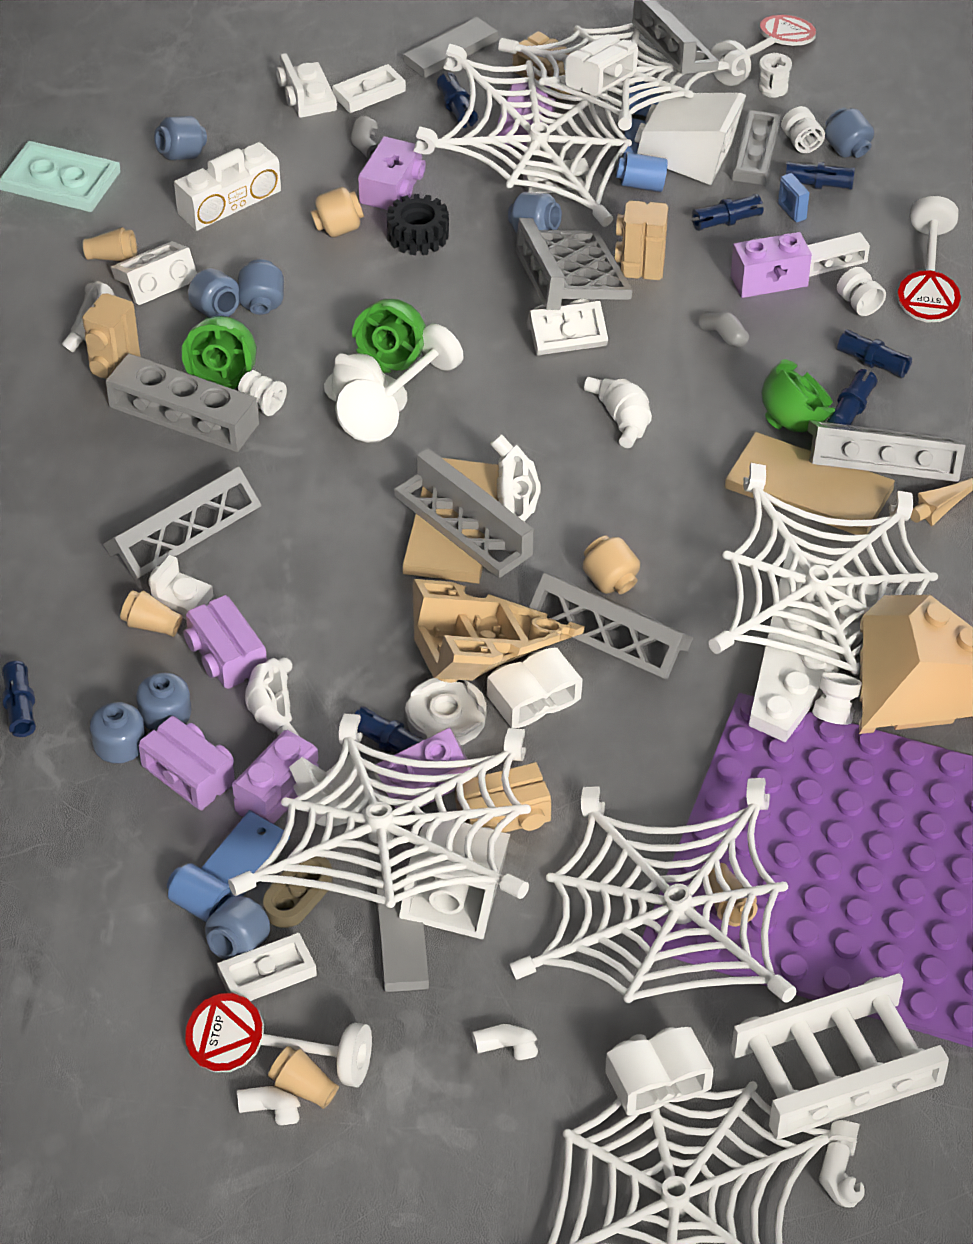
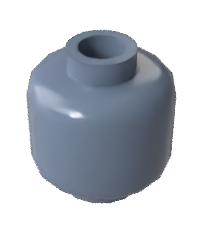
[825,108,875,158]
[154,116,207,161]
[508,192,562,233]
[238,259,284,315]
[188,268,240,318]
[136,672,192,731]
[90,702,146,763]
[205,896,270,959]

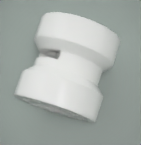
[781,106,825,153]
[837,267,886,316]
[812,672,862,725]

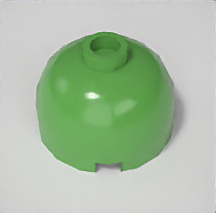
[352,299,426,373]
[182,315,257,389]
[761,359,835,433]

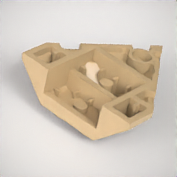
[413,579,585,683]
[859,595,973,734]

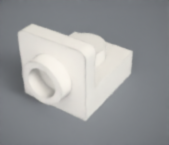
[148,555,213,619]

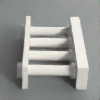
[731,973,949,1140]

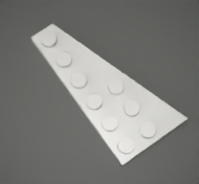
[749,549,893,742]

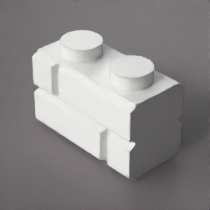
[564,34,638,96]

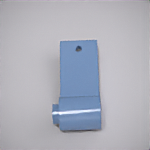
[616,119,668,192]
[167,810,291,922]

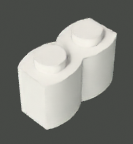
[487,648,583,728]
[605,1027,714,1115]

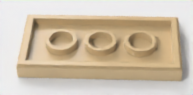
[725,432,895,535]
[403,458,499,584]

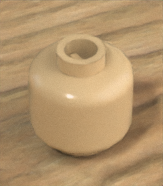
[311,187,364,238]
[583,535,640,594]

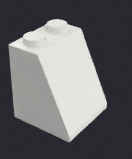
[635,93,746,185]
[399,821,510,939]

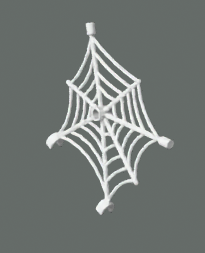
[499,23,747,130]
[413,44,632,227]
[709,463,938,675]
[228,713,531,908]
[510,778,797,1003]
[548,1034,860,1244]

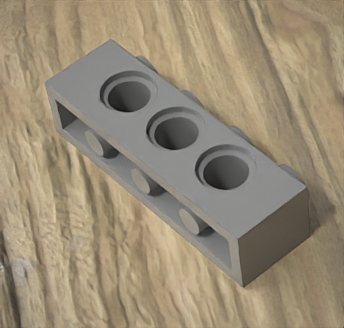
[106,353,259,452]

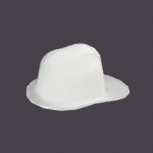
[324,353,407,412]

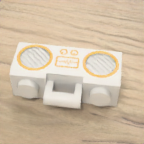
[174,142,281,231]

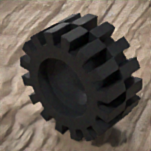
[387,194,449,255]

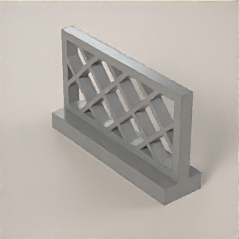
[515,218,633,310]

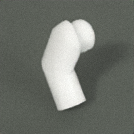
[472,1024,538,1061]
[237,1086,301,1125]
[819,1142,865,1207]

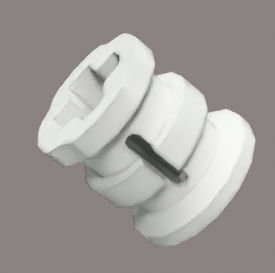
[759,53,792,98]
[238,370,287,416]

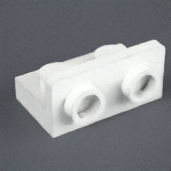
[276,53,337,118]
[111,241,197,305]
[527,299,608,356]

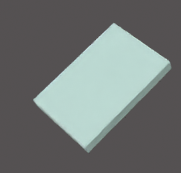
[0,141,121,212]

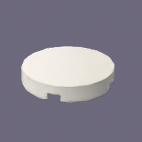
[405,678,487,745]

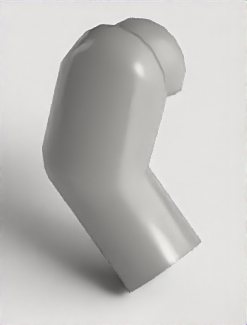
[351,116,378,159]
[699,312,749,348]

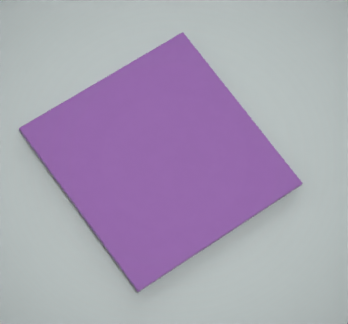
[639,693,973,1048]

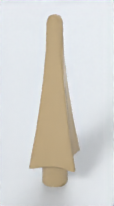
[910,478,973,527]

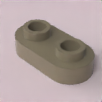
[263,856,333,928]

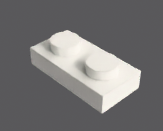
[332,64,406,113]
[217,933,317,1001]

